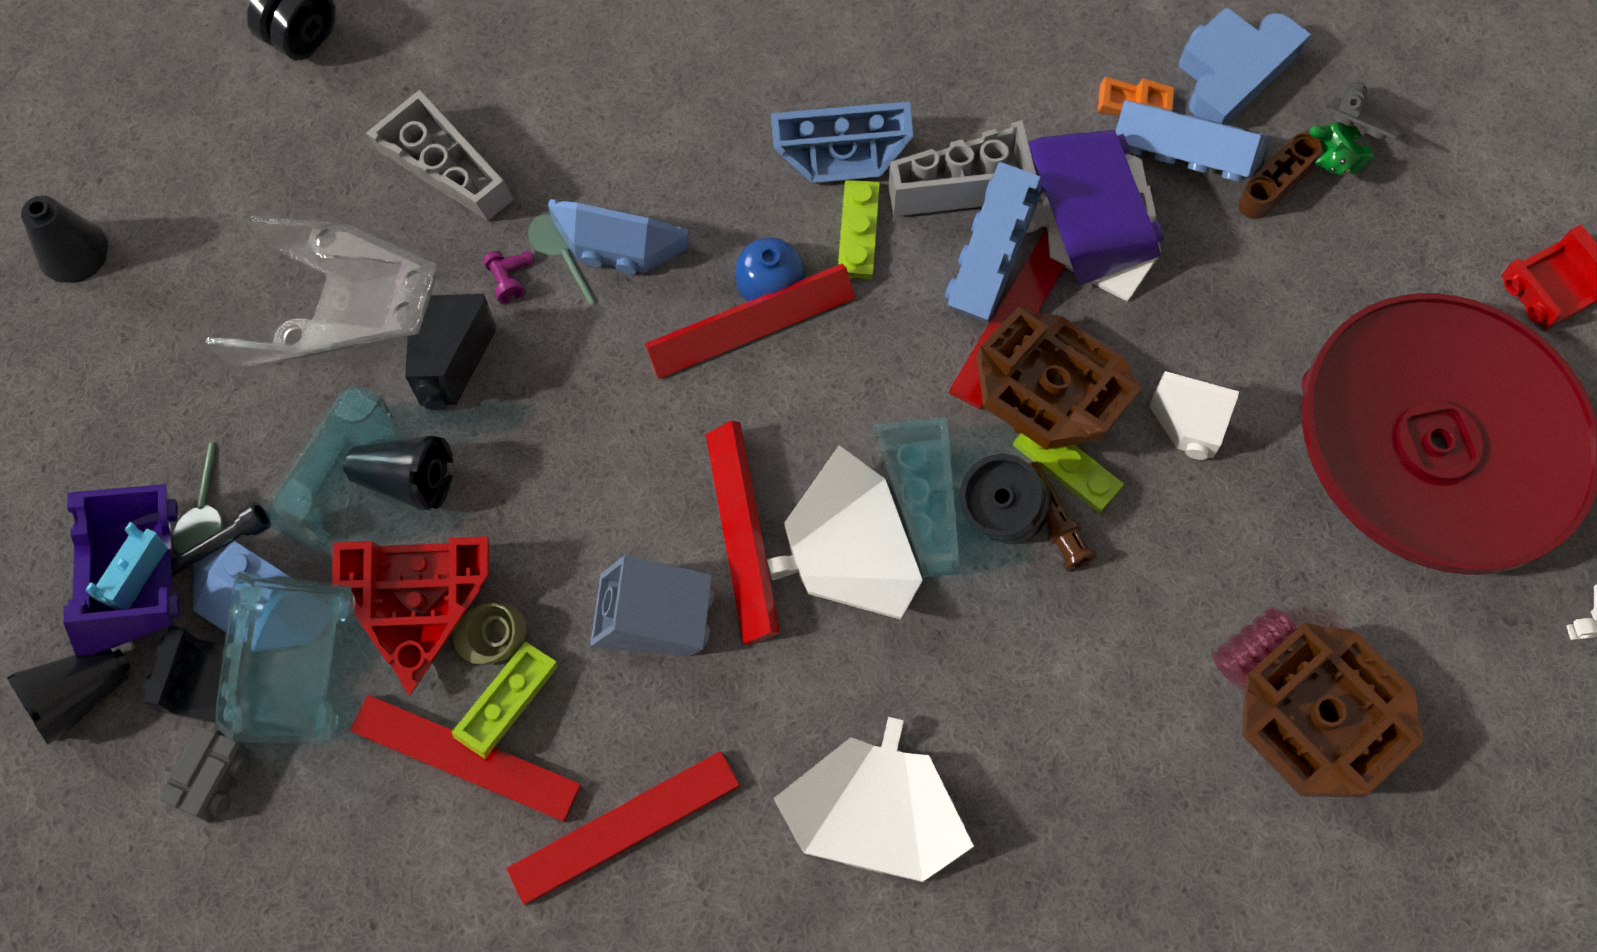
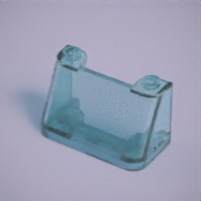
[264,386,401,554]
[216,572,355,745]

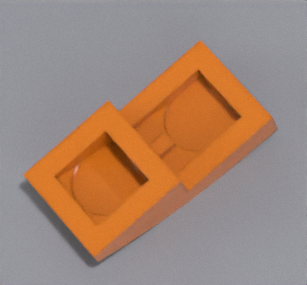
[1097,77,1174,115]

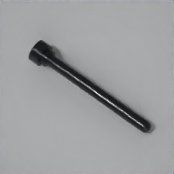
[172,501,271,577]

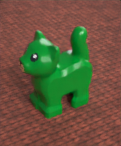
[1309,122,1374,175]

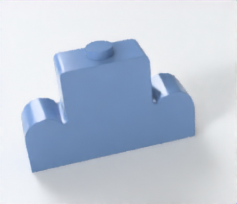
[1179,8,1311,125]

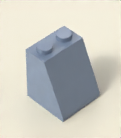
[590,555,714,656]

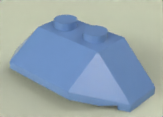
[771,101,913,184]
[548,199,689,275]
[193,541,337,652]

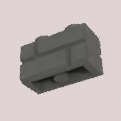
[158,726,250,824]

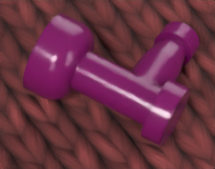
[483,250,534,305]

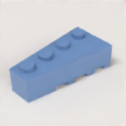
[1115,100,1271,182]
[945,162,1043,324]

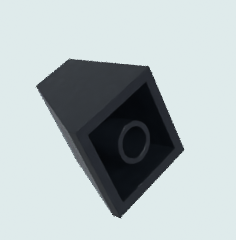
[405,294,496,410]

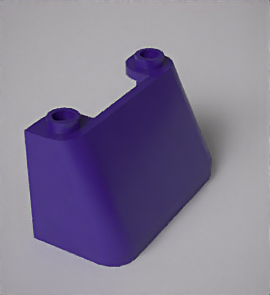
[1028,130,1164,286]
[63,484,180,657]

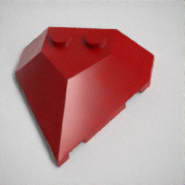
[332,536,489,696]

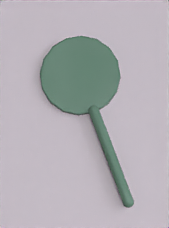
[528,211,596,306]
[173,442,223,554]

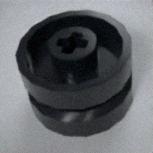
[247,0,335,61]
[959,453,1052,544]

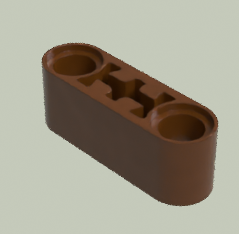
[1238,133,1322,219]

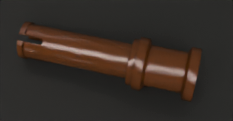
[1029,461,1097,572]

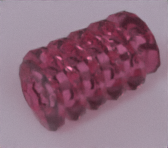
[1212,607,1297,690]

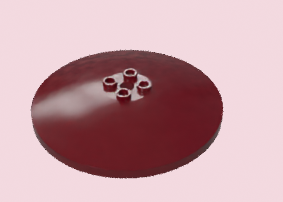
[1301,293,1597,575]

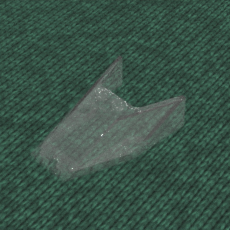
[204,216,439,369]

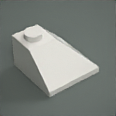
[1149,371,1239,460]

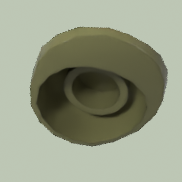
[453,603,527,665]

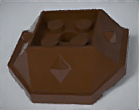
[976,306,1142,450]
[1242,623,1424,798]

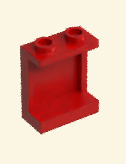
[1501,224,1597,331]

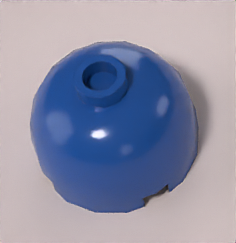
[735,237,805,302]

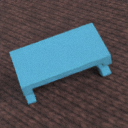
[86,522,168,610]

